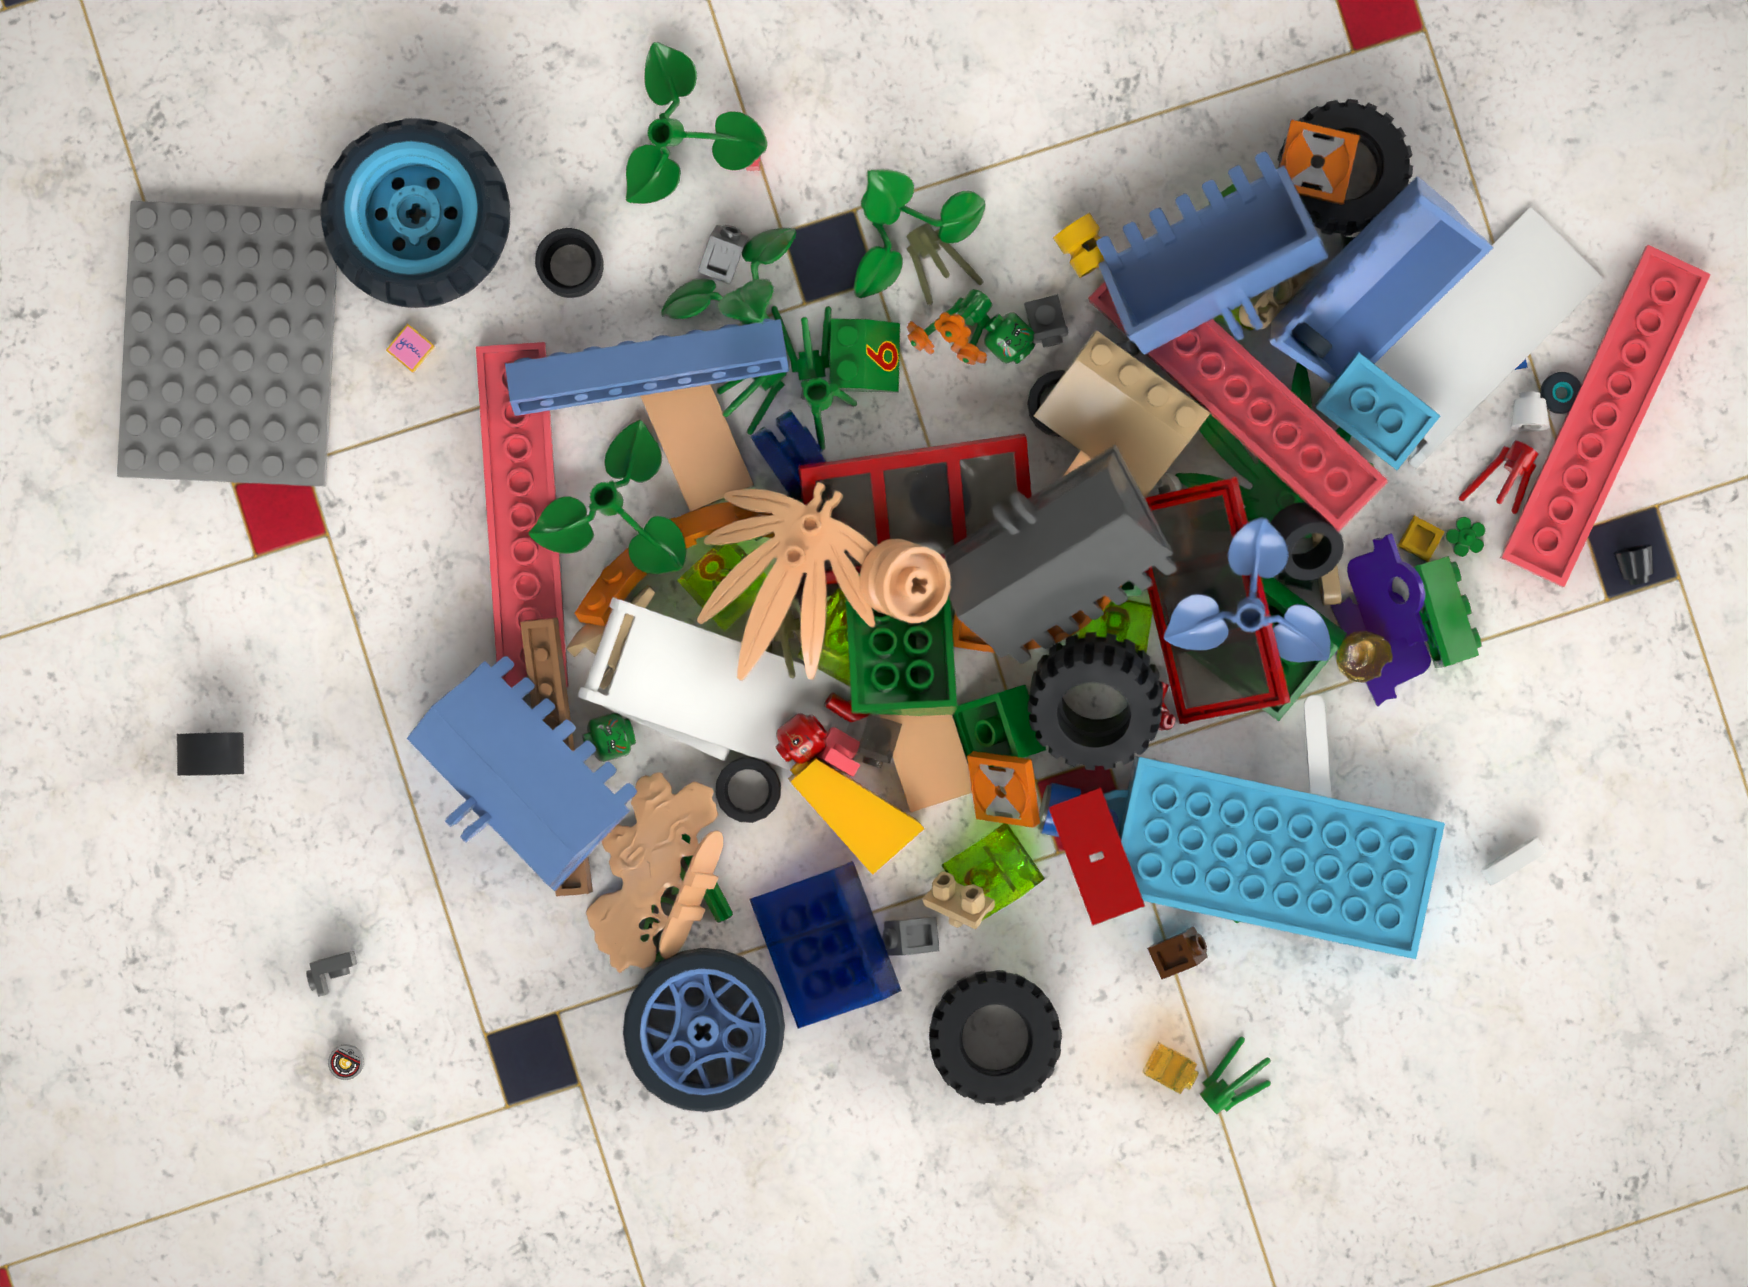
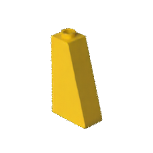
[788,756,925,875]

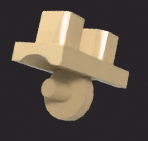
[923,871,995,929]

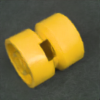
[1053,213,1105,278]

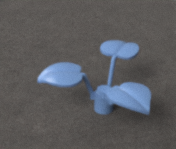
[1164,518,1330,662]

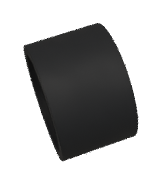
[535,228,604,298]
[1270,502,1344,580]
[177,732,244,776]

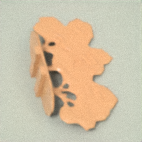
[586,772,723,973]

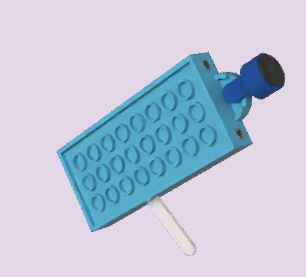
[1038,695,1445,959]

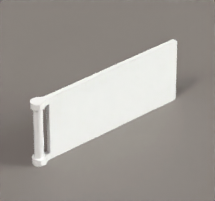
[1375,208,1603,469]
[577,597,851,770]

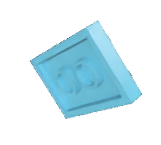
[1314,351,1440,470]

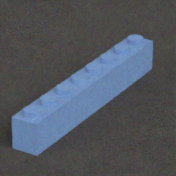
[505,319,789,416]

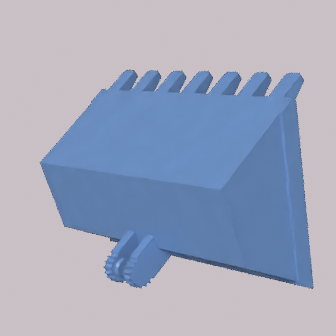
[1096,151,1329,354]
[1269,176,1493,384]
[407,656,637,891]

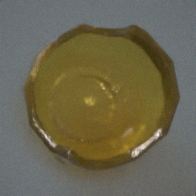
[1336,630,1393,683]

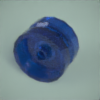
[750,409,827,499]

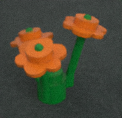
[907,289,993,365]

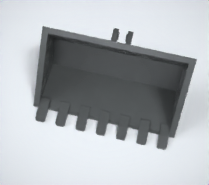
[944,444,1177,664]

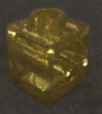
[1142,1041,1199,1094]

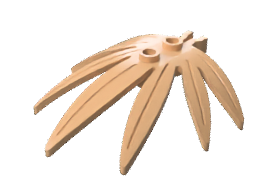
[697,482,875,681]

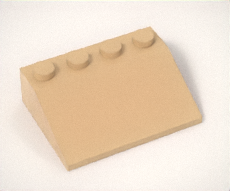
[1033,331,1210,498]

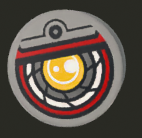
[328,1045,364,1080]

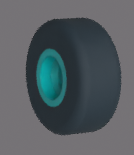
[1292,322,1332,358]
[1540,372,1581,414]

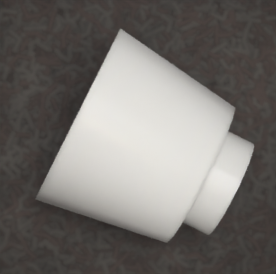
[1511,391,1550,431]

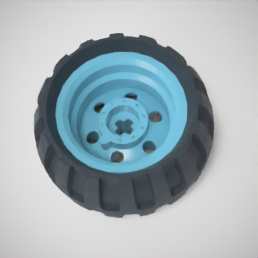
[320,118,510,308]

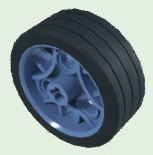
[623,948,785,1112]

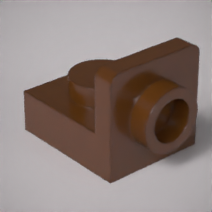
[1147,926,1208,980]

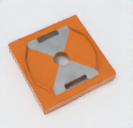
[1279,119,1360,205]
[967,751,1040,828]

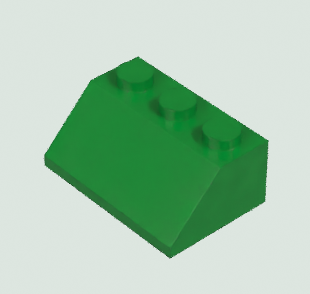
[1413,556,1482,668]

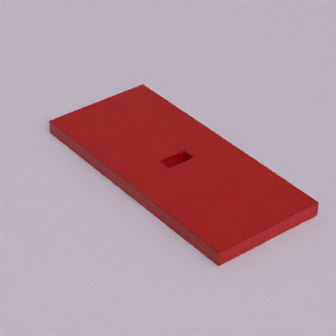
[1048,788,1145,926]

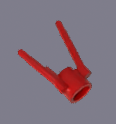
[1459,440,1539,514]

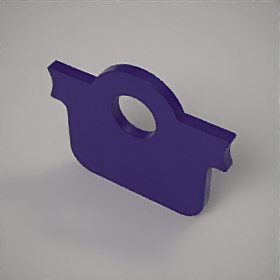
[1347,533,1429,646]
[1330,591,1431,706]

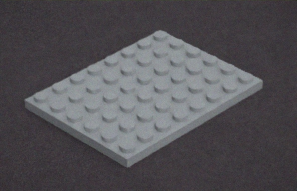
[117,201,337,487]

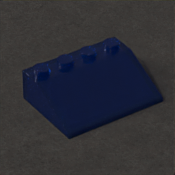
[749,861,902,1029]

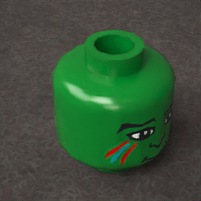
[984,312,1035,364]
[582,713,636,762]

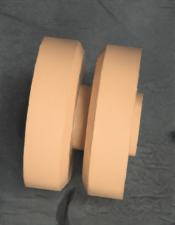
[860,538,951,623]

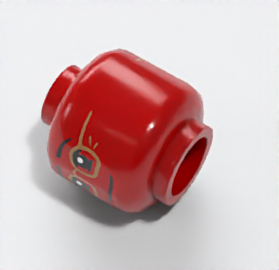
[775,713,828,764]

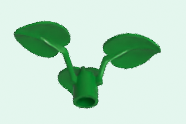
[626,42,768,204]
[854,169,986,298]
[661,228,797,325]
[529,420,687,574]

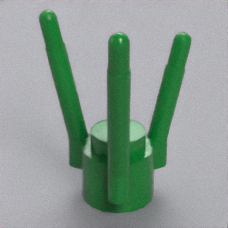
[771,306,832,380]
[717,372,787,435]
[801,378,857,451]
[1199,1036,1271,1114]

